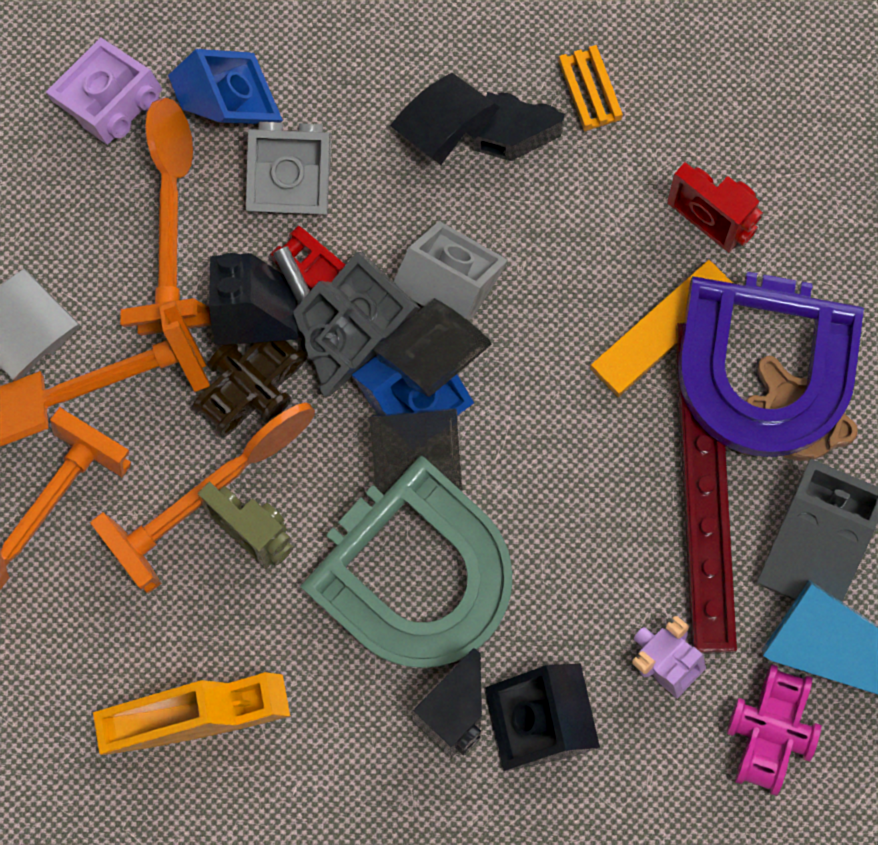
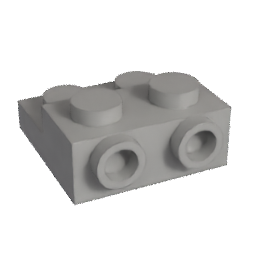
[246,122,332,214]

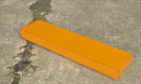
[590,260,733,398]

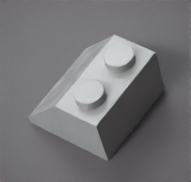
[394,221,508,328]

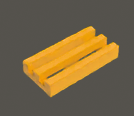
[558,45,623,131]

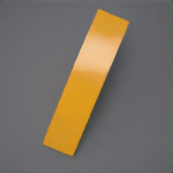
[93,672,290,755]

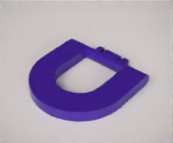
[678,271,864,457]

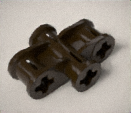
[192,340,307,438]

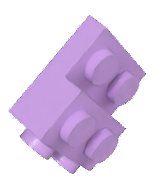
[46,37,163,145]

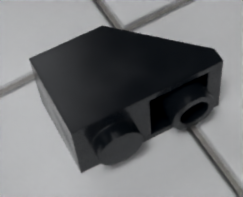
[473,92,565,161]

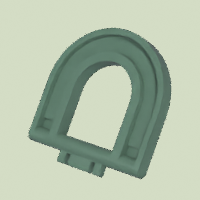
[300,455,512,668]

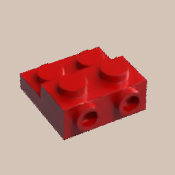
[667,162,764,253]

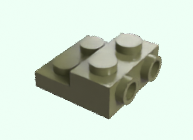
[197,481,294,570]

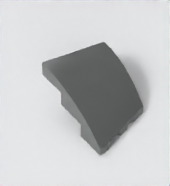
[293,251,420,397]

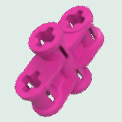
[727,664,822,796]

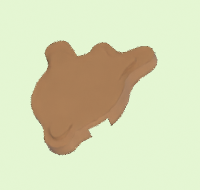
[740,356,858,461]

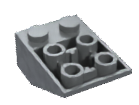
[756,459,878,602]

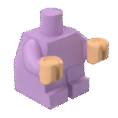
[632,616,706,699]

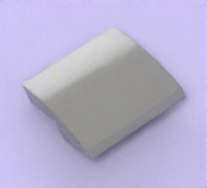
[0,269,81,381]

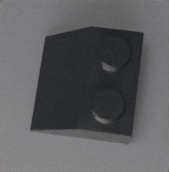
[209,253,298,346]
[413,648,482,758]
[485,663,600,771]

